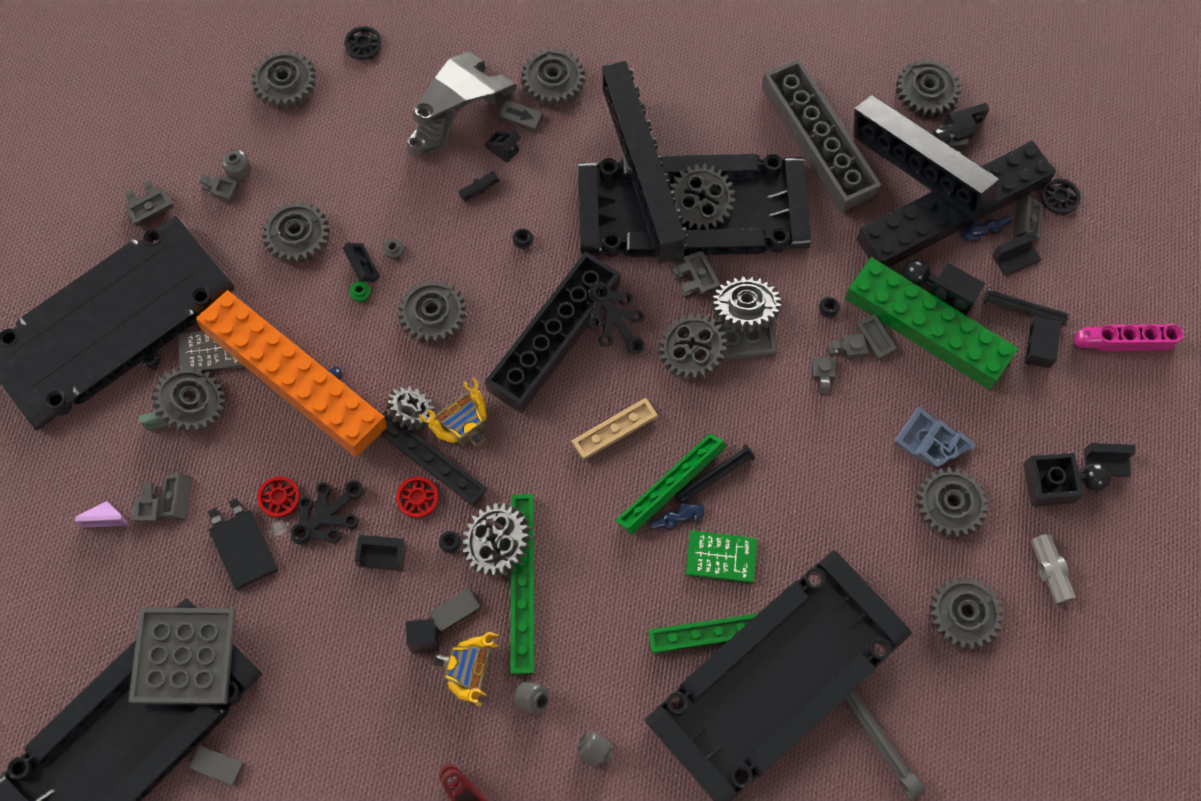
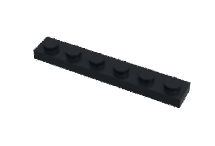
[380,410,487,507]

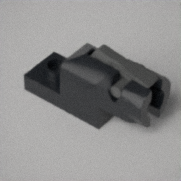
[931,103,990,148]

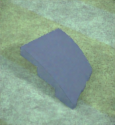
[893,407,976,467]

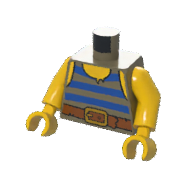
[419,378,487,448]
[434,632,499,706]

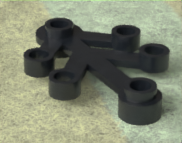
[587,282,645,354]
[290,480,364,545]

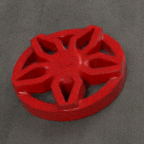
[257,476,300,518]
[396,477,438,518]

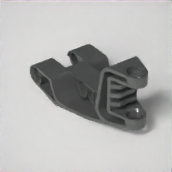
[407,51,517,156]

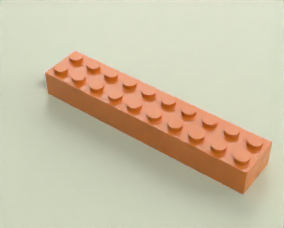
[196,290,387,458]

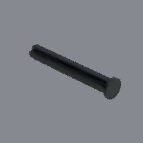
[983,287,1069,325]
[676,444,755,504]

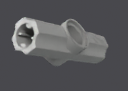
[1031,534,1076,605]

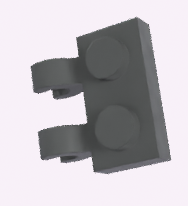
[124,179,173,227]
[672,251,720,298]

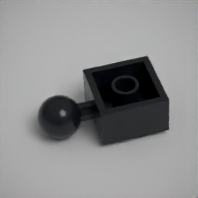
[903,259,986,316]
[1023,453,1111,506]

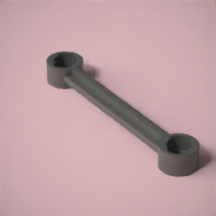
[833,677,925,801]

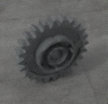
[521,47,585,107]
[251,49,317,109]
[895,58,961,118]
[261,201,330,264]
[713,277,781,332]
[398,279,467,345]
[152,366,225,434]
[915,467,989,539]
[928,576,1004,650]

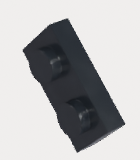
[343,243,380,282]

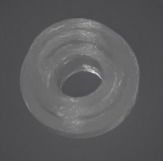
[267,520,290,539]

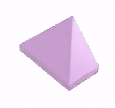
[75,501,128,528]

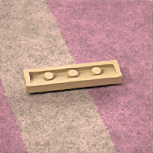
[572,398,658,461]

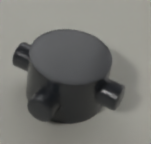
[142,353,161,369]

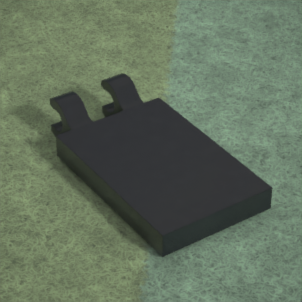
[208,498,278,591]

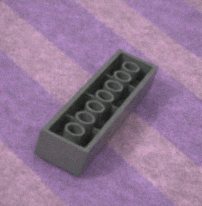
[761,59,881,213]

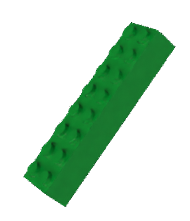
[845,257,1018,390]

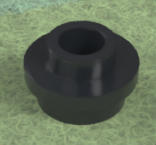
[512,228,533,249]
[818,297,840,318]
[439,531,462,554]

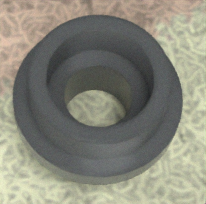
[383,239,404,259]

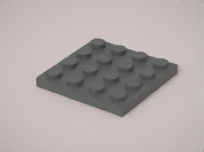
[129,608,236,705]

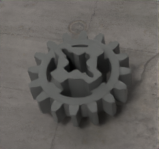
[385,386,434,430]

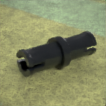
[458,171,500,203]

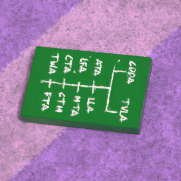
[685,530,757,584]

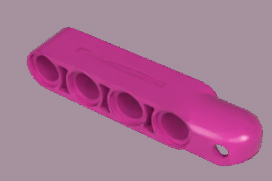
[1073,324,1183,351]

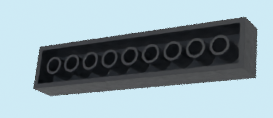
[602,61,688,264]
[856,140,1056,267]

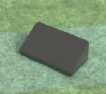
[1014,196,1043,241]
[158,473,192,520]

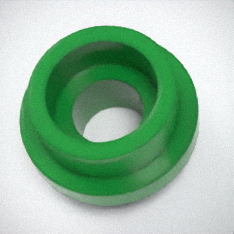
[349,281,371,302]

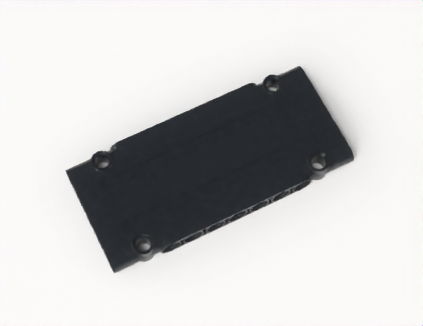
[578,153,811,257]
[0,216,235,430]
[644,550,912,801]
[0,598,263,801]

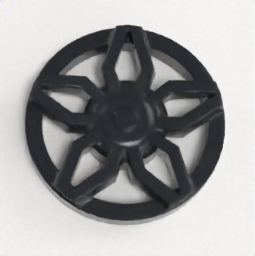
[344,26,382,60]
[1041,178,1081,215]

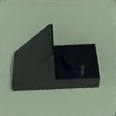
[483,131,521,162]

